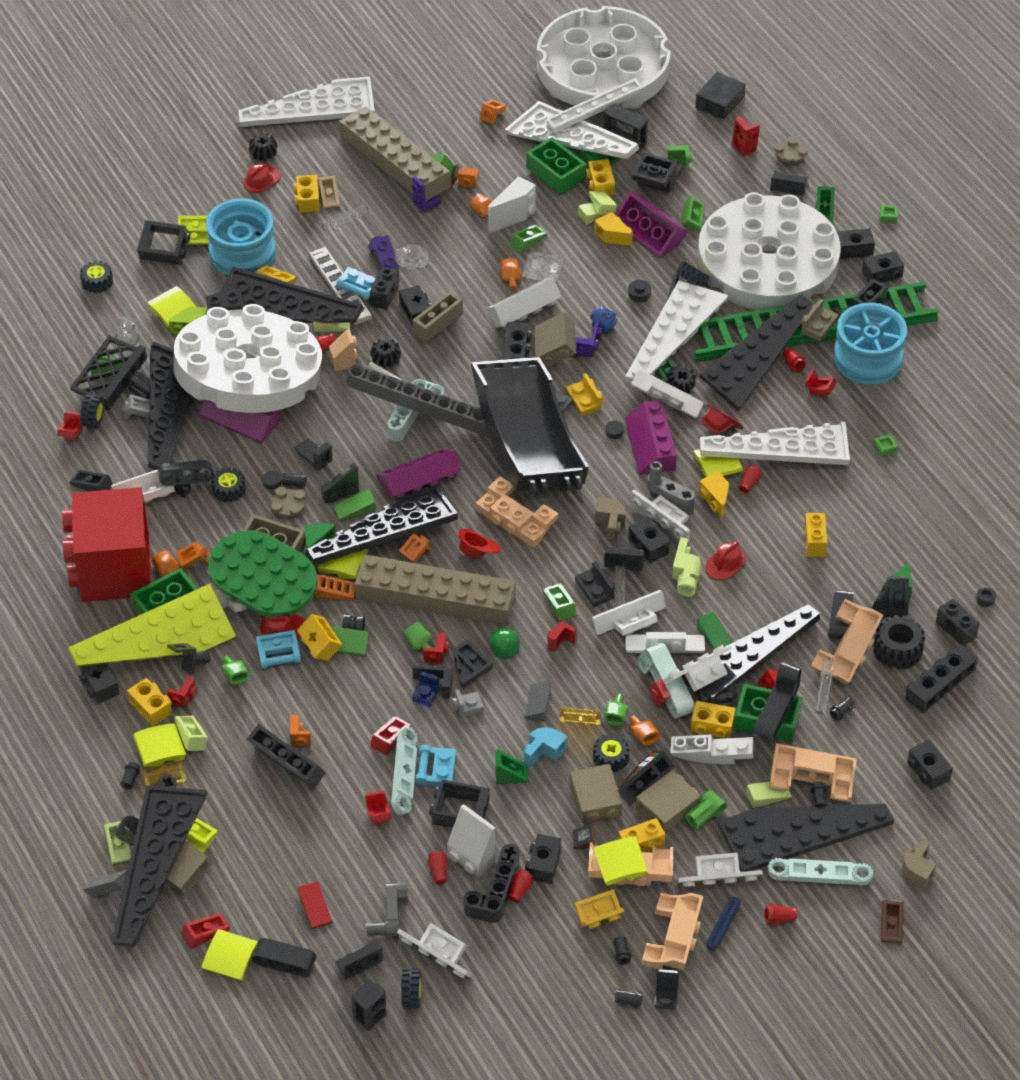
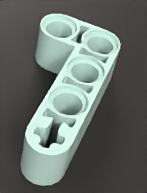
[387,379,444,442]
[638,643,695,719]

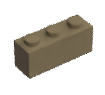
[412,291,463,343]

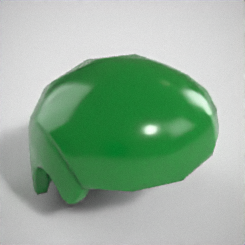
[489,628,520,658]

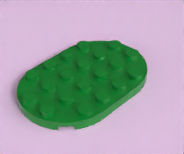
[208,530,318,617]

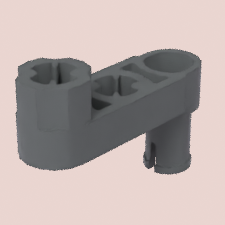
[647,461,695,514]
[366,882,408,937]

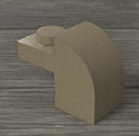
[595,497,626,541]
[902,838,936,891]

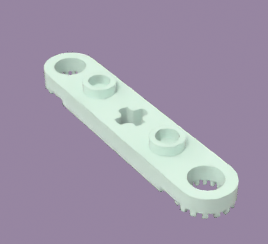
[391,726,418,815]
[768,858,873,885]

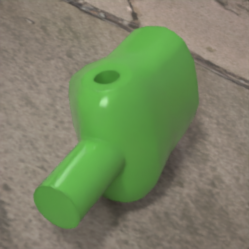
[403,621,432,651]
[221,655,249,685]
[604,694,629,726]

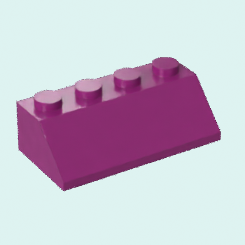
[615,191,689,257]
[199,400,282,444]
[625,400,677,475]
[375,449,461,498]

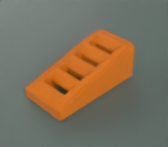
[315,575,355,600]

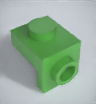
[667,145,692,169]

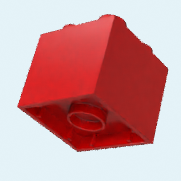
[62,487,152,602]

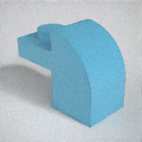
[523,728,568,767]

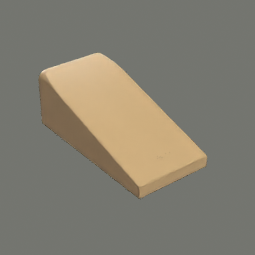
[318,176,340,209]

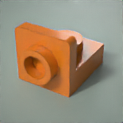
[479,99,507,124]
[458,167,479,188]
[399,534,432,563]
[176,541,209,570]
[290,715,311,747]

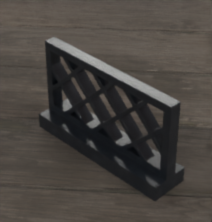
[70,335,147,410]

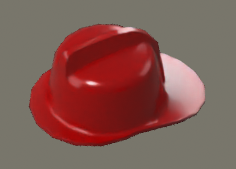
[243,164,281,193]
[701,403,744,434]
[458,529,501,559]
[706,541,746,580]
[260,613,306,638]

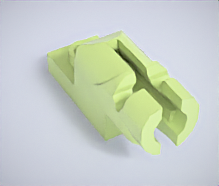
[672,537,702,597]

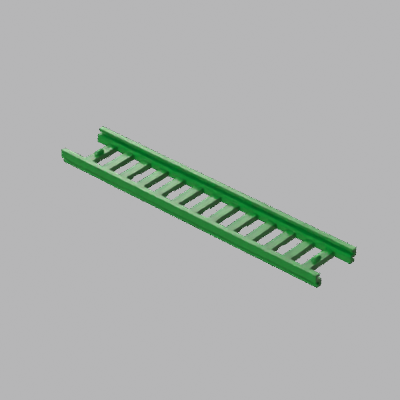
[694,282,938,363]

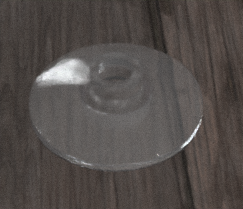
[394,243,430,270]

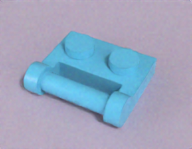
[336,267,376,301]
[256,630,301,669]
[415,745,456,786]

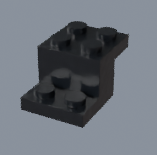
[632,152,682,193]

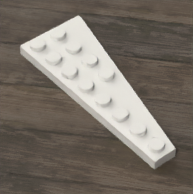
[505,101,639,159]
[625,280,728,383]
[699,422,850,465]

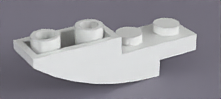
[670,735,754,764]

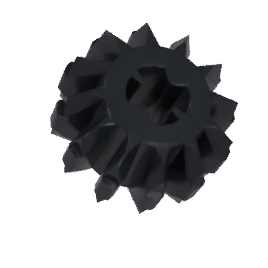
[249,133,278,161]
[370,338,401,369]
[665,364,696,394]

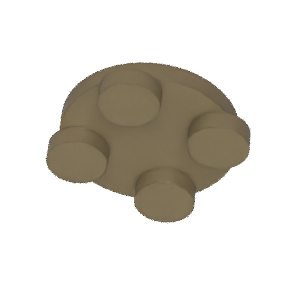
[774,136,808,163]
[271,487,305,517]

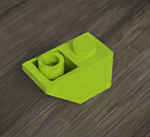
[169,307,208,334]

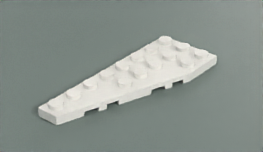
[239,77,375,127]

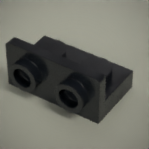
[770,171,808,196]
[604,547,644,571]
[575,561,616,607]
[336,942,383,980]

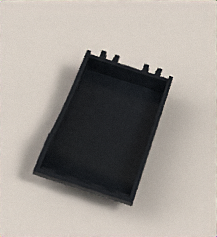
[471,357,589,494]

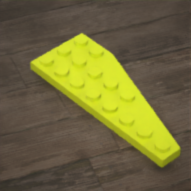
[68,584,236,667]

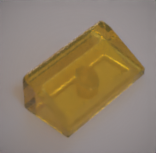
[560,707,601,725]
[141,759,187,786]

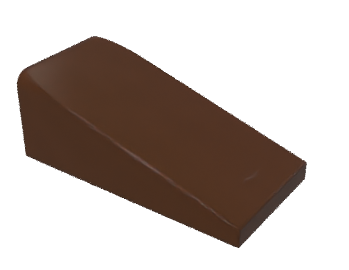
[881,900,904,943]

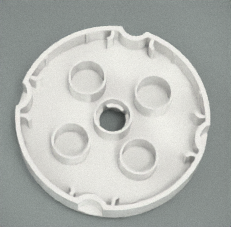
[537,6,671,111]
[698,192,841,310]
[173,304,322,413]

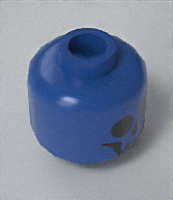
[590,306,618,333]

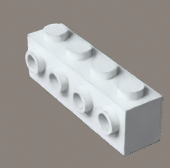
[487,277,562,329]

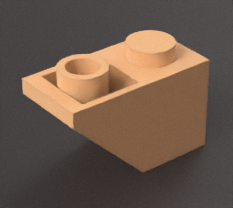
[329,329,358,372]

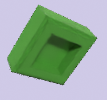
[880,205,898,223]
[873,434,899,456]

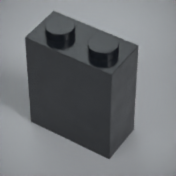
[695,72,746,119]

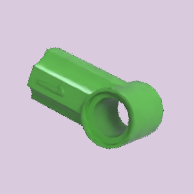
[685,790,727,829]

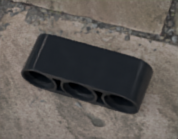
[158,460,214,486]
[828,589,854,639]
[251,938,317,977]

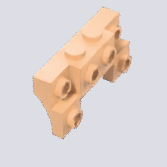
[476,476,558,548]
[810,599,883,685]
[769,743,857,802]
[588,842,673,886]
[641,893,703,971]

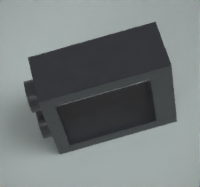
[603,104,648,154]
[137,220,190,265]
[429,779,490,828]

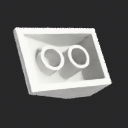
[488,176,536,233]
[447,804,495,878]

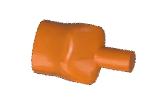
[469,194,493,217]
[500,258,521,290]
[151,550,180,577]
[630,716,660,746]

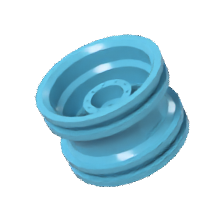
[206,199,276,275]
[833,303,907,385]

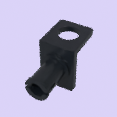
[167,643,211,674]
[654,965,679,1010]

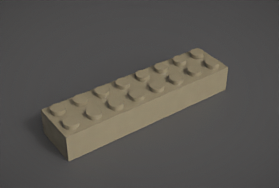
[339,106,451,201]
[355,554,516,625]

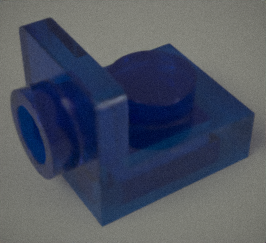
[412,672,439,707]

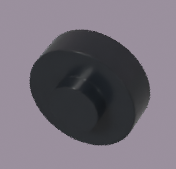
[628,280,651,301]

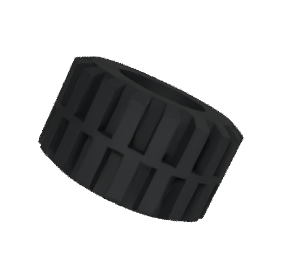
[874,616,925,669]

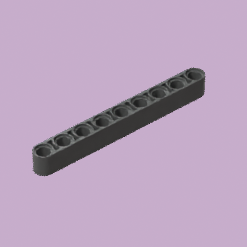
[346,364,490,438]

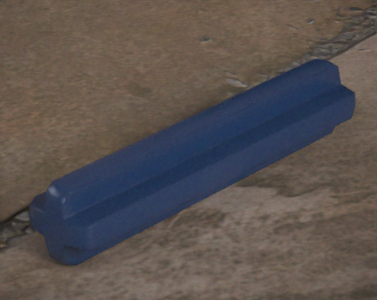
[706,896,741,950]

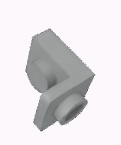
[122,395,149,420]
[452,690,484,717]

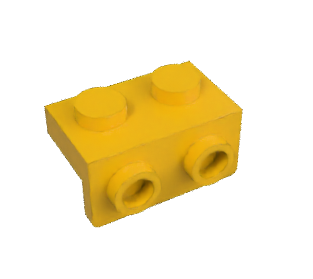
[573,889,625,929]

